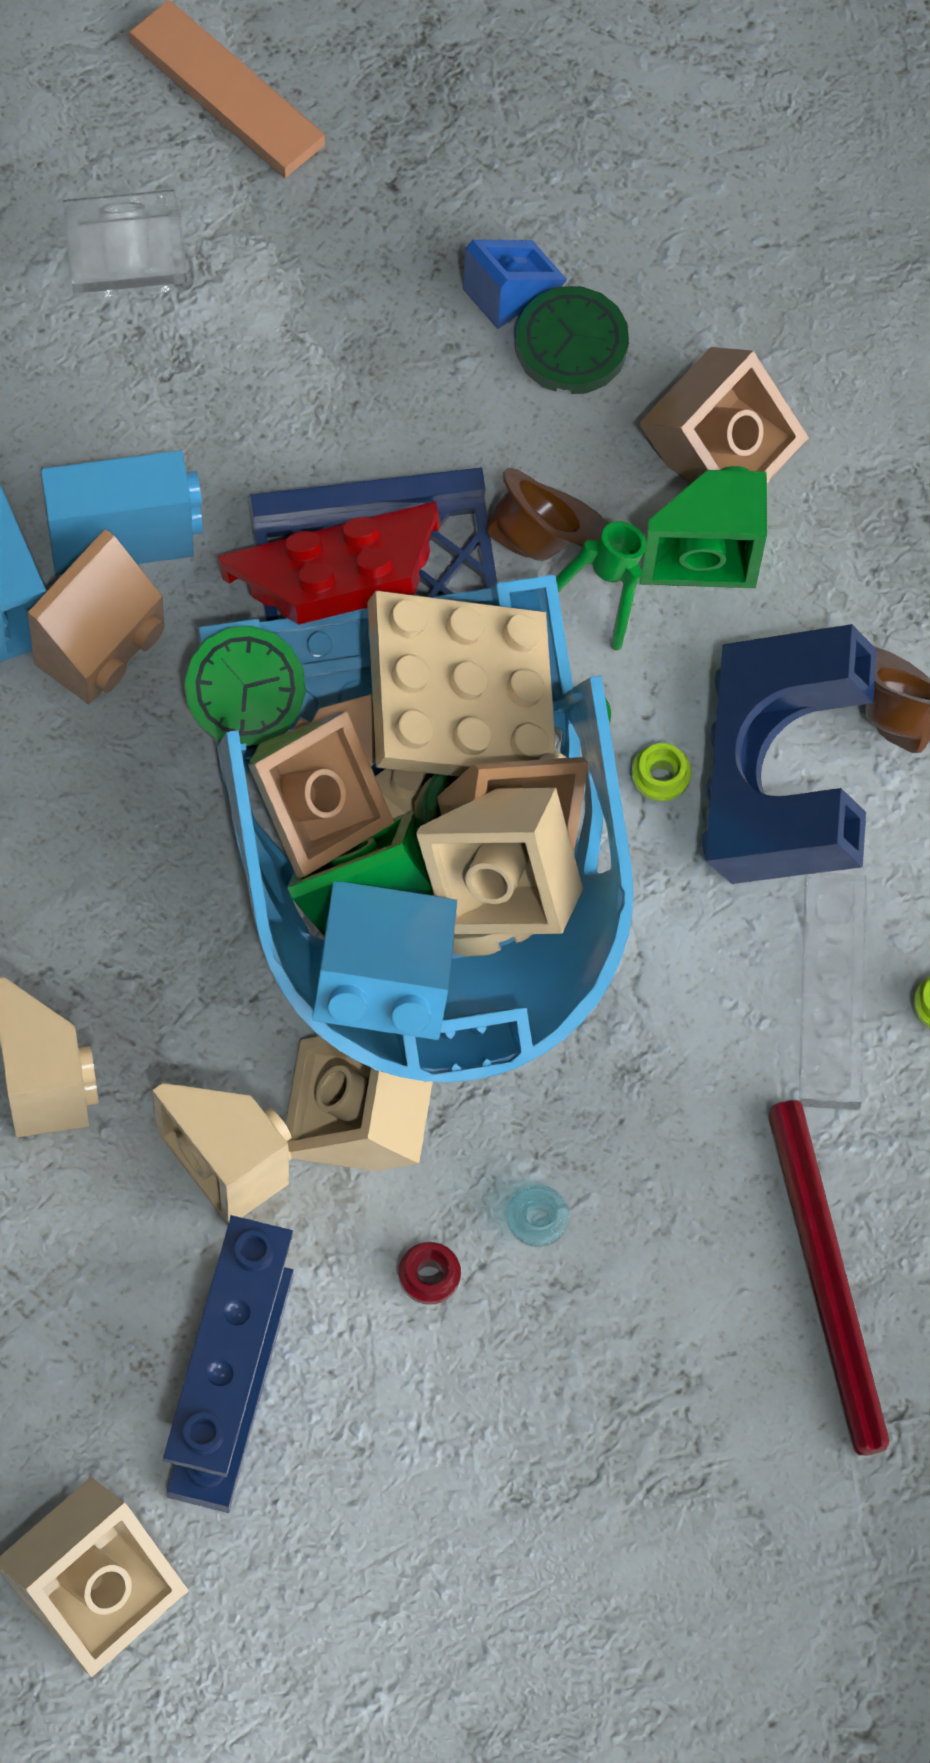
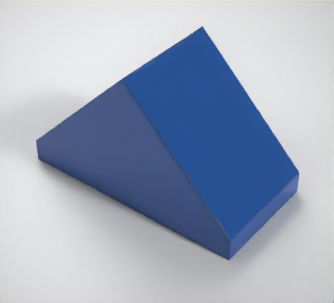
[463,239,567,329]

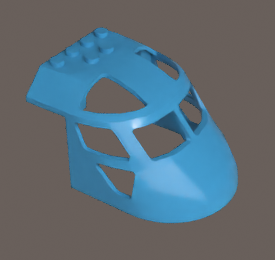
[198,574,633,1082]

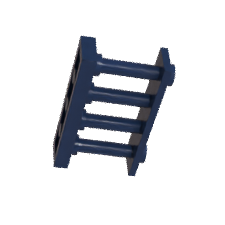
[163,1215,294,1513]

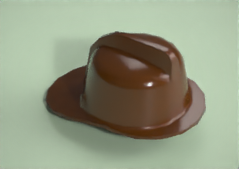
[486,468,609,561]
[865,647,930,753]

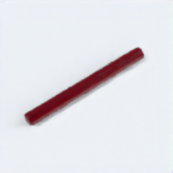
[769,1100,890,1456]

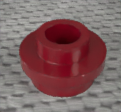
[398,1242,461,1305]

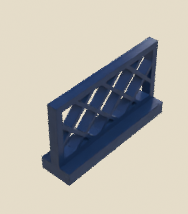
[250,467,497,621]

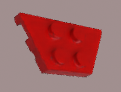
[217,501,441,625]

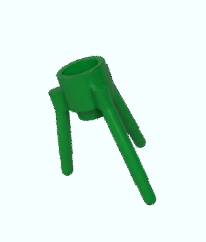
[556,521,647,650]

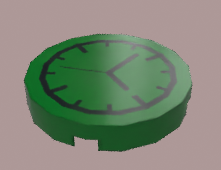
[184,626,306,748]

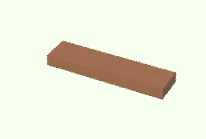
[129,0,325,178]

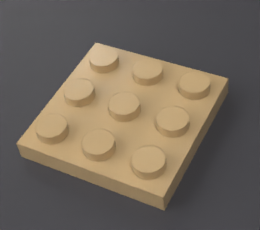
[368,591,556,777]

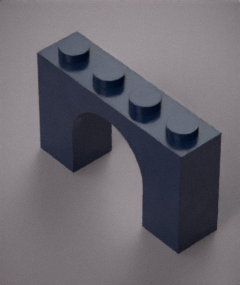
[702,624,877,884]

